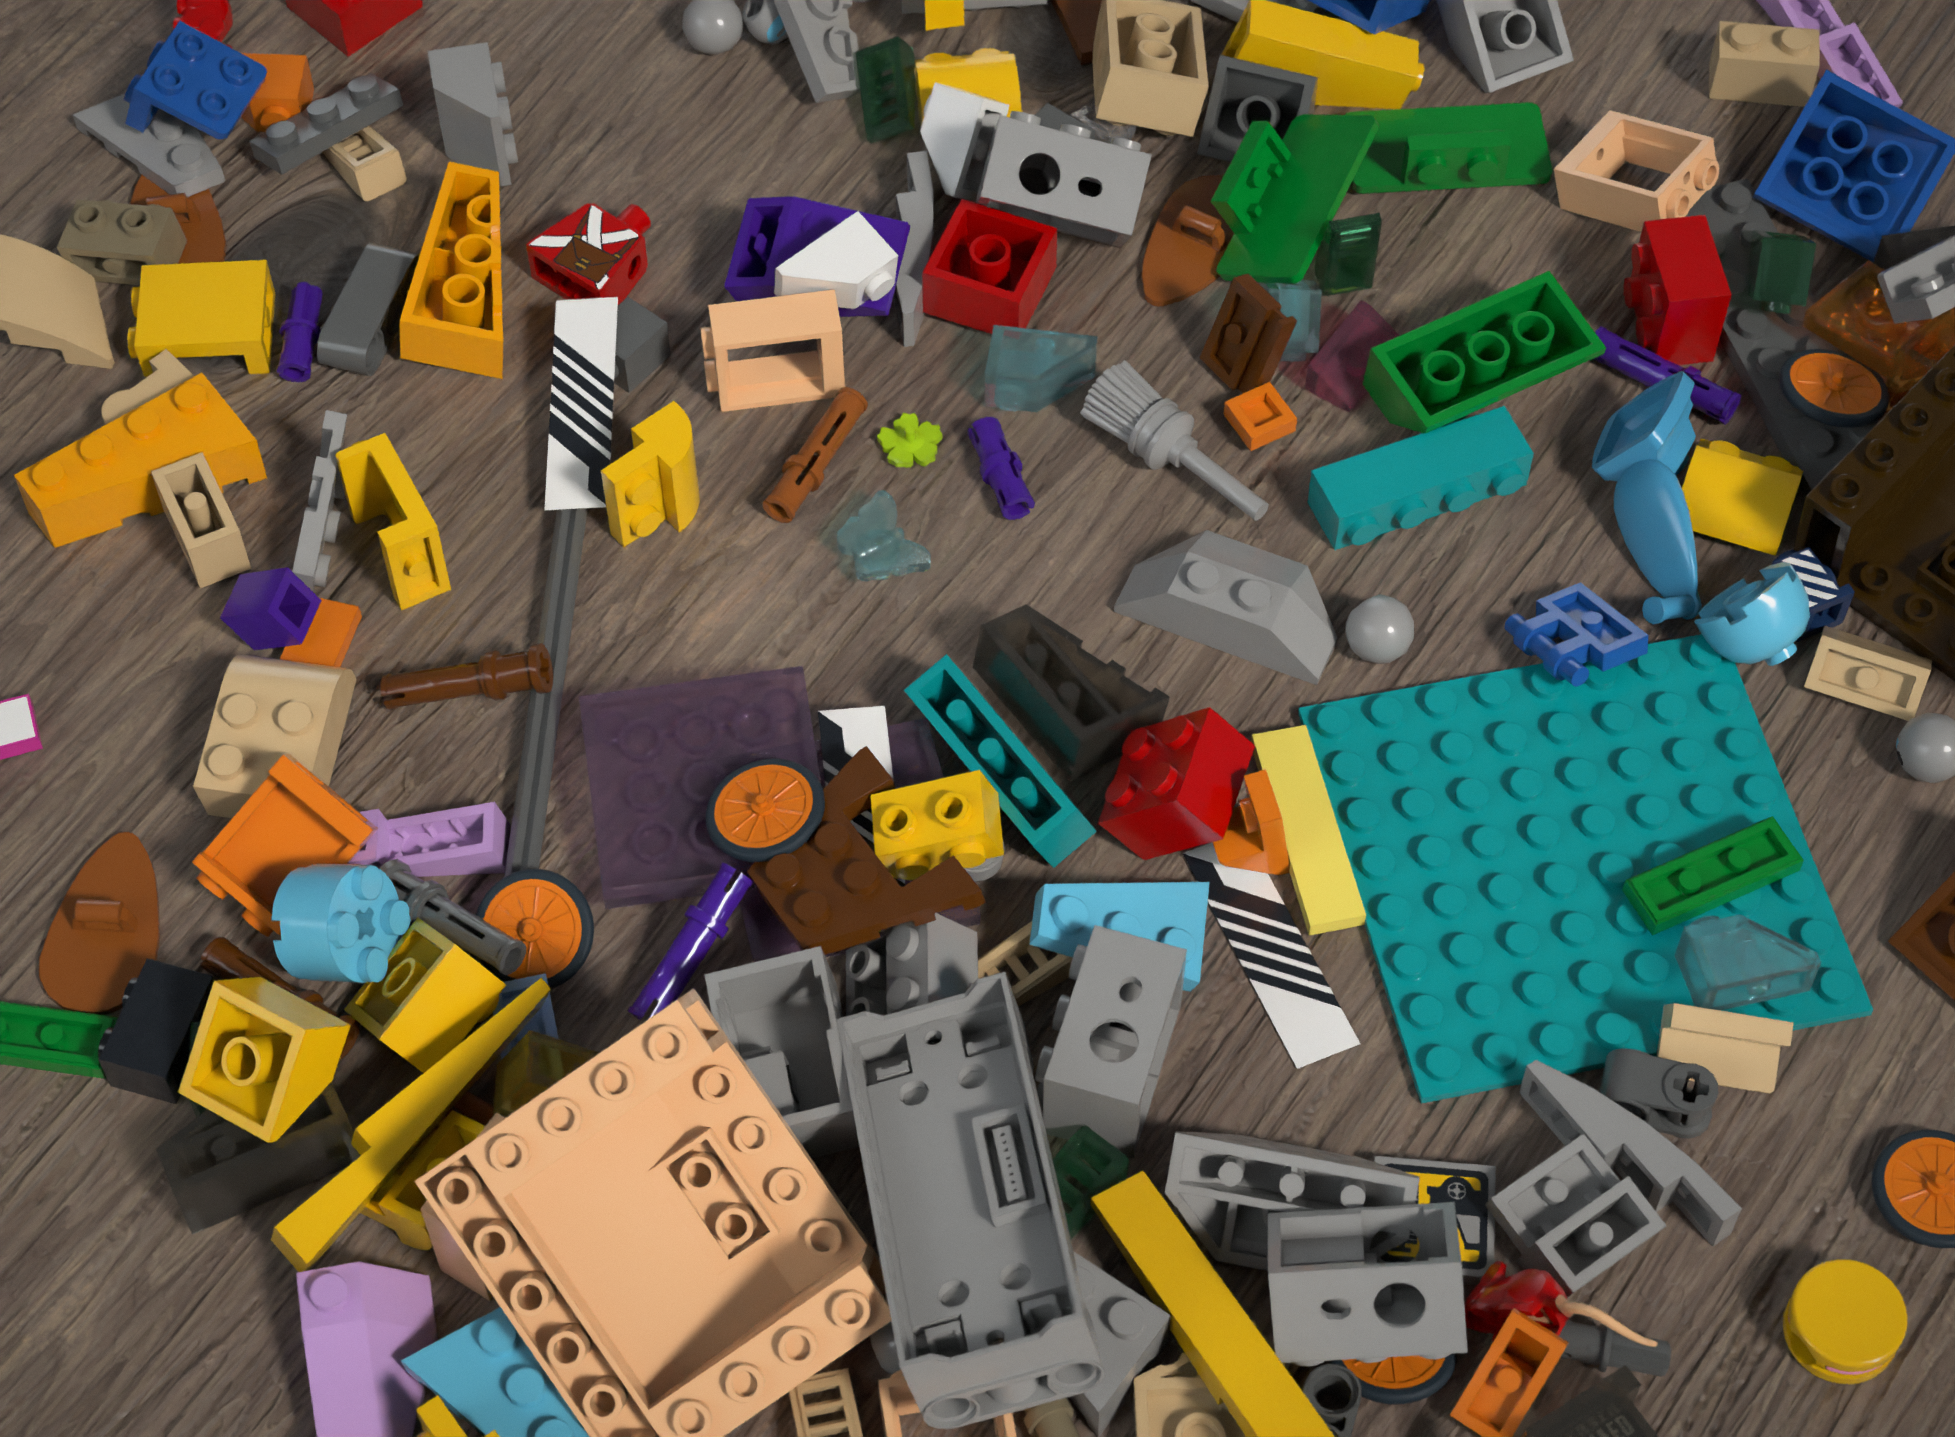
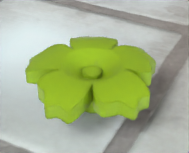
[877,412,942,468]

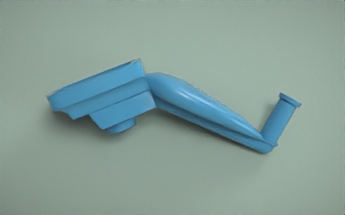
[1592,371,1702,624]

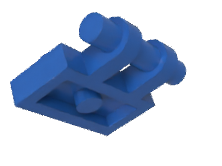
[1504,582,1649,687]

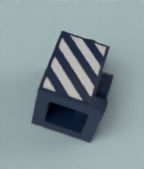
[1771,547,1855,642]

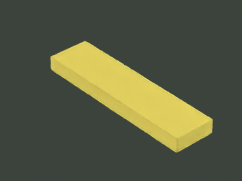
[1251,725,1366,936]

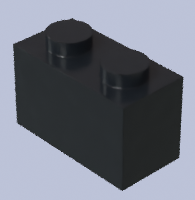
[98,958,214,1104]

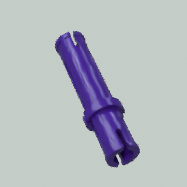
[1594,327,1741,425]
[627,863,754,1020]

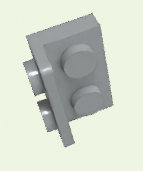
[1878,235,1955,323]

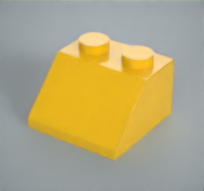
[344,918,506,1073]
[178,977,351,1143]

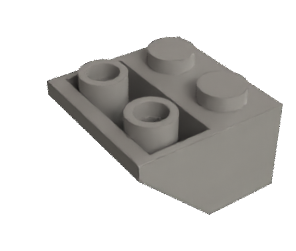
[428,42,518,186]
[846,913,978,1016]

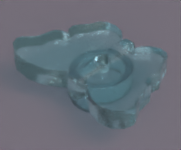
[836,490,931,582]

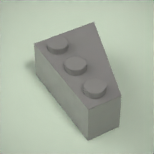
[1069,1251,1171,1437]

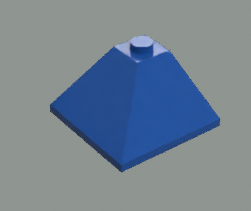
[1753,69,1955,270]

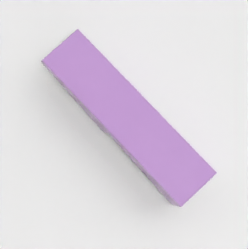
[1756,0,1903,108]
[349,802,510,877]

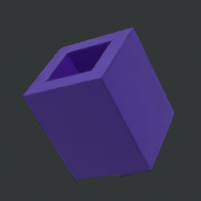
[220,567,322,651]

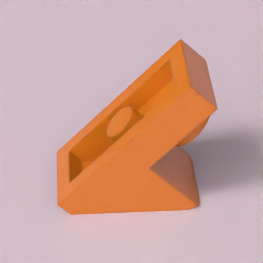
[1212,769,1290,876]
[1449,1308,1569,1437]

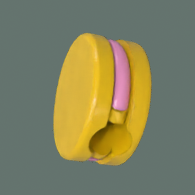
[1783,1259,1908,1384]

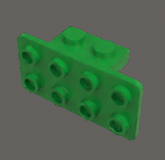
[1345,102,1553,194]
[1211,114,1379,284]

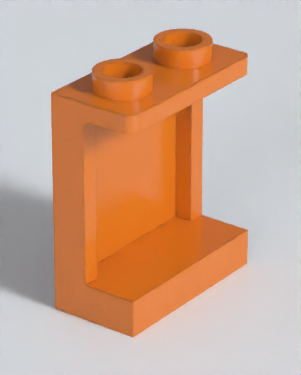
[192,754,379,937]

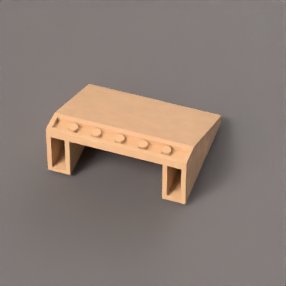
[414,988,891,1437]

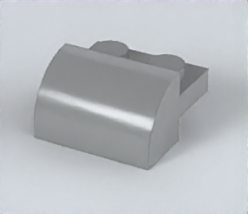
[1485,1134,1667,1297]

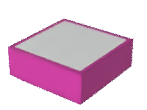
[0,694,43,760]

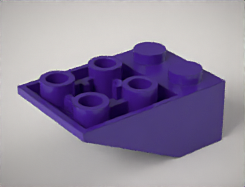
[724,196,911,317]

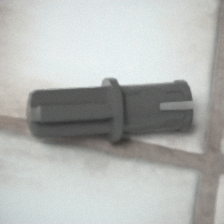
[1559,1320,1672,1377]

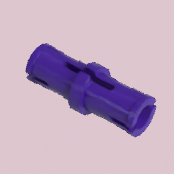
[968,417,1035,520]

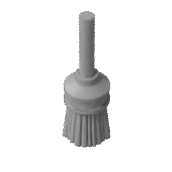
[1080,360,1269,521]

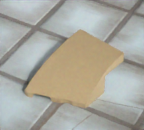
[0,234,114,369]

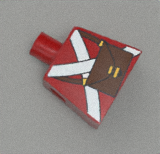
[526,203,651,305]

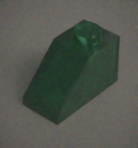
[1748,229,1816,313]

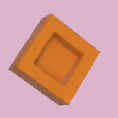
[1223,382,1297,451]

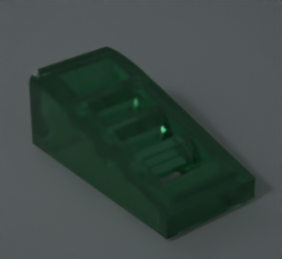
[855,36,915,144]
[1314,213,1382,296]
[1053,1125,1129,1239]

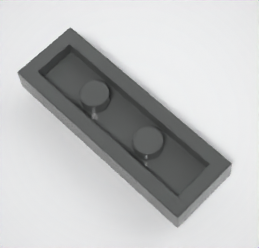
[249,73,404,175]

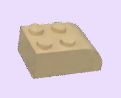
[1093,0,1209,137]
[193,654,356,818]

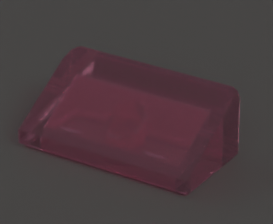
[1305,300,1400,412]

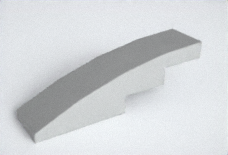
[893,150,934,347]
[1519,1060,1742,1247]

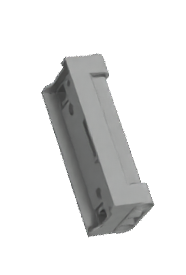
[837,972,1104,1429]

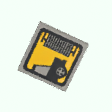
[1373,1156,1496,1285]

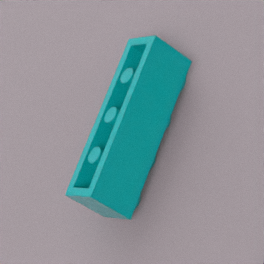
[1307,406,1534,550]
[904,654,1097,868]

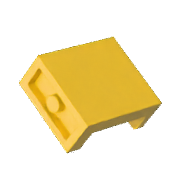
[127,260,275,377]
[335,433,451,611]

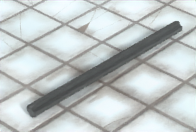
[504,508,587,877]

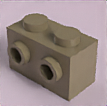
[57,199,187,286]

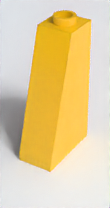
[1221,0,1424,109]

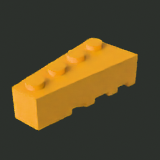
[399,162,503,379]
[14,372,267,548]

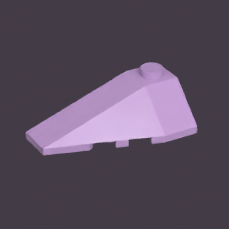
[296,1262,438,1437]

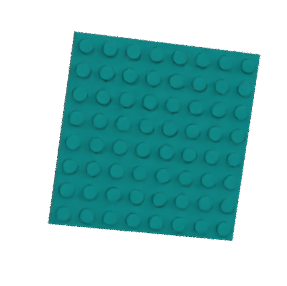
[1298,634,1873,1104]

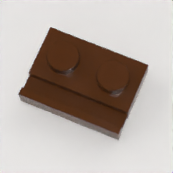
[1199,274,1297,393]

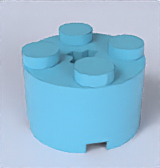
[272,863,411,983]

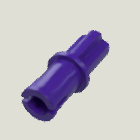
[277,282,323,382]

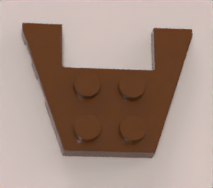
[747,746,985,955]

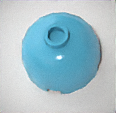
[1695,562,1810,666]

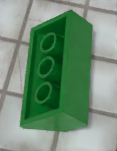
[1363,271,1606,434]

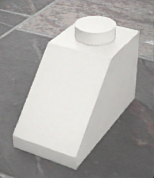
[920,82,1010,202]
[774,211,898,309]

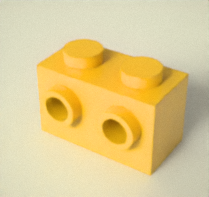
[871,770,1004,880]

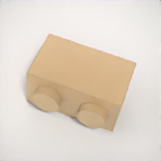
[1709,21,1820,107]
[151,452,251,588]

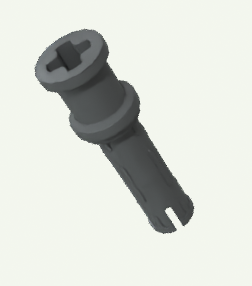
[379,859,526,975]

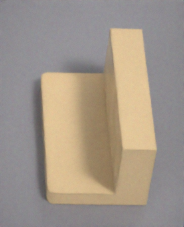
[1804,626,1932,721]
[1656,1003,1794,1093]

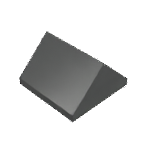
[1197,55,1318,162]

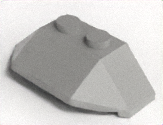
[1114,530,1338,685]
[1165,1131,1419,1271]

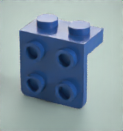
[124,21,267,139]

